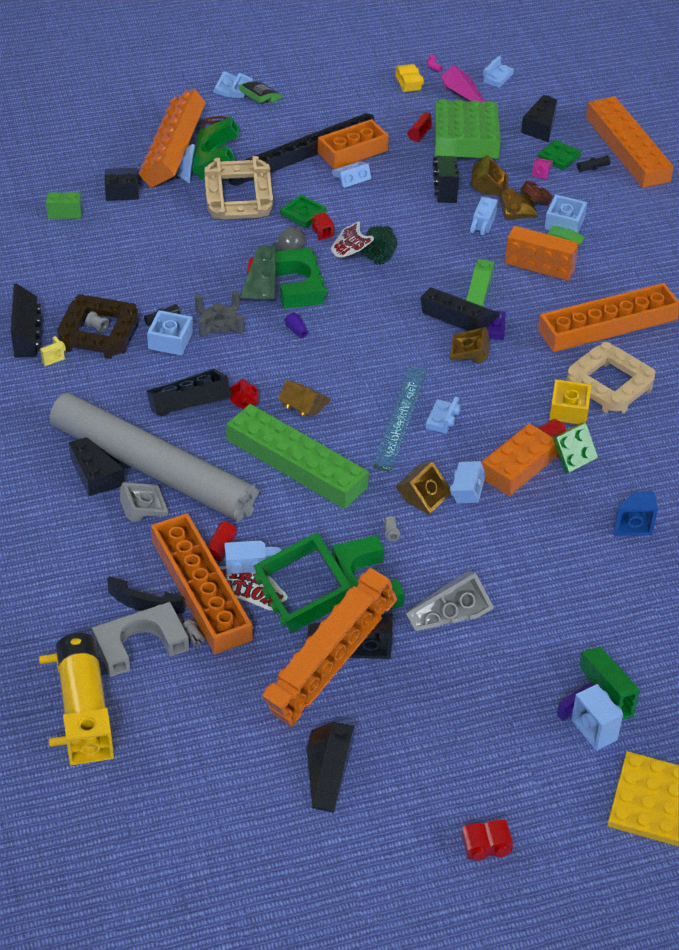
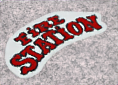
[331,221,374,258]
[219,566,288,610]

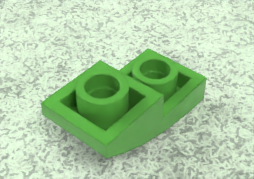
[548,226,585,248]

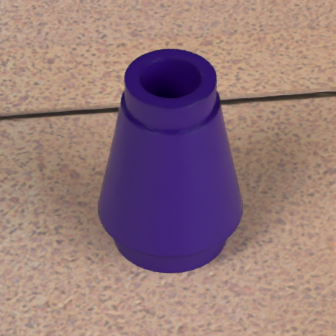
[284,312,308,338]

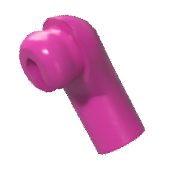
[427,54,443,72]

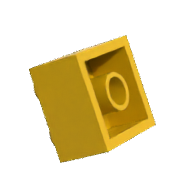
[549,379,592,424]

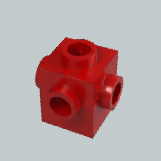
[230,378,259,410]

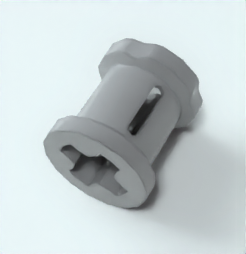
[85,311,109,333]

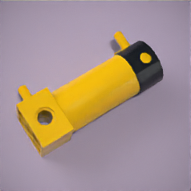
[39,633,114,766]

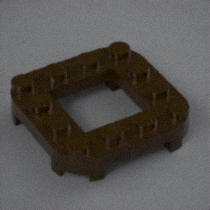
[57,294,139,359]

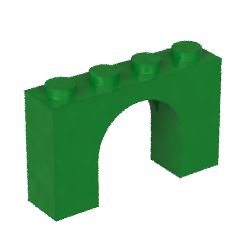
[192,116,240,180]
[275,248,327,309]
[332,535,404,610]

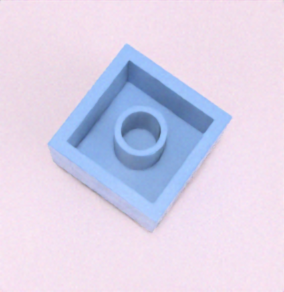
[544,195,587,233]
[147,310,193,356]
[571,684,623,751]

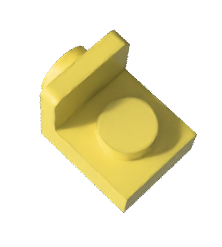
[40,336,66,366]

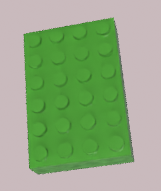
[434,99,501,159]

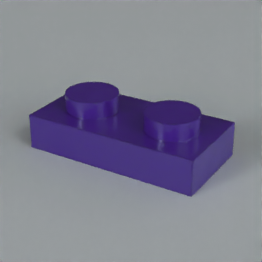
[487,311,506,340]
[557,682,594,721]

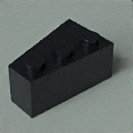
[521,95,557,142]
[69,437,125,496]

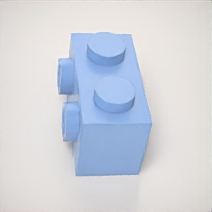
[450,461,486,504]

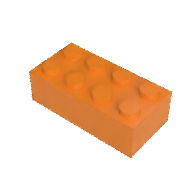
[318,119,389,169]
[505,226,579,281]
[481,423,557,497]

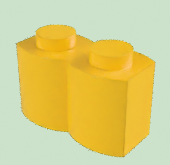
[395,64,424,92]

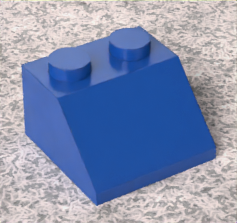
[613,491,658,536]

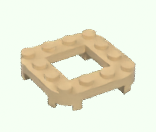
[205,156,273,219]
[567,342,655,414]

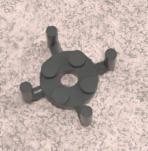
[195,291,243,337]

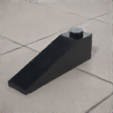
[306,722,354,813]

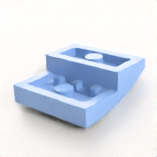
[213,71,253,98]

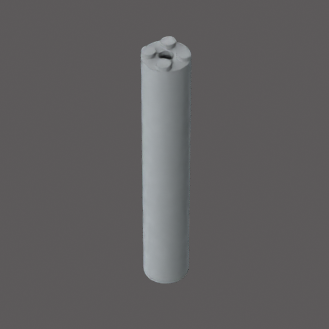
[50,393,259,521]

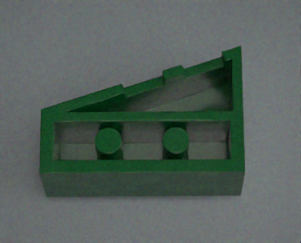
[240,246,276,301]

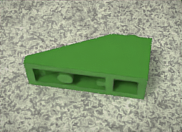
[466,259,495,306]

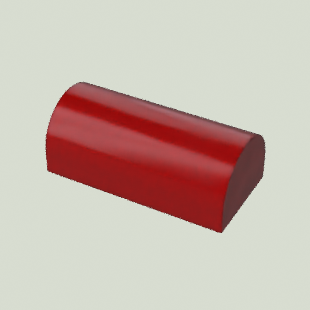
[408,112,432,143]
[207,522,237,562]

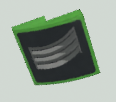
[239,81,282,103]

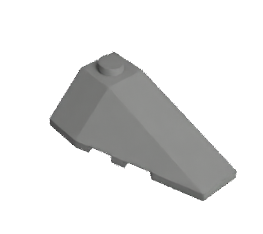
[405,571,494,631]

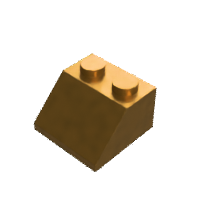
[471,155,508,196]
[278,379,331,417]
[396,461,451,514]

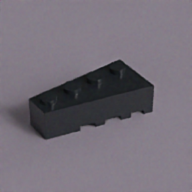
[308,613,393,659]

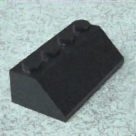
[11,284,41,358]
[420,287,499,331]

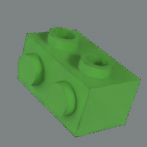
[46,192,82,219]

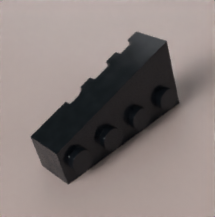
[433,156,459,203]
[146,368,232,416]

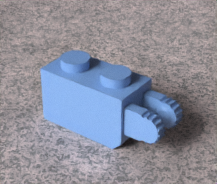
[470,197,498,235]
[225,541,282,574]

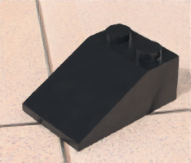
[105,168,139,201]

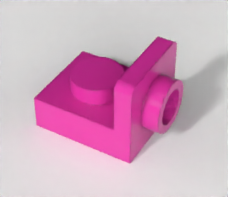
[532,158,553,179]

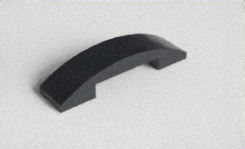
[107,576,185,614]

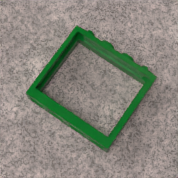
[253,532,352,633]

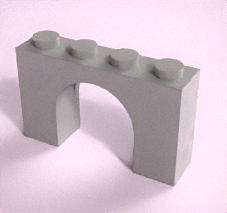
[92,602,189,677]

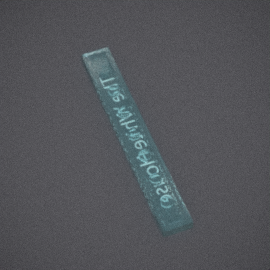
[373,365,427,472]

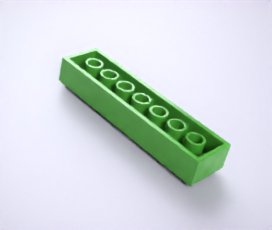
[226,404,369,509]

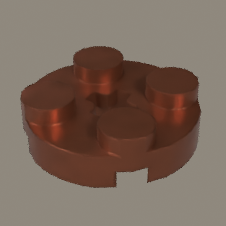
[520,180,553,206]

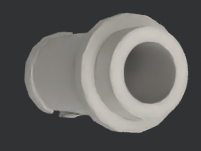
[383,516,400,541]
[182,620,205,646]

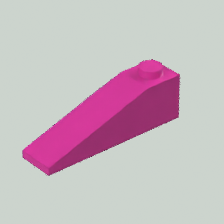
[441,65,486,102]

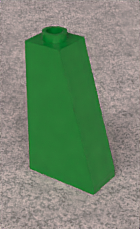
[579,647,640,720]

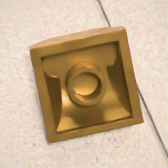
[499,188,538,220]
[450,327,490,363]

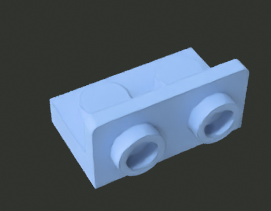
[483,56,514,88]
[332,161,371,188]
[425,397,461,434]

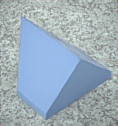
[175,144,195,183]

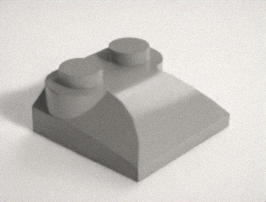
[120,482,168,522]

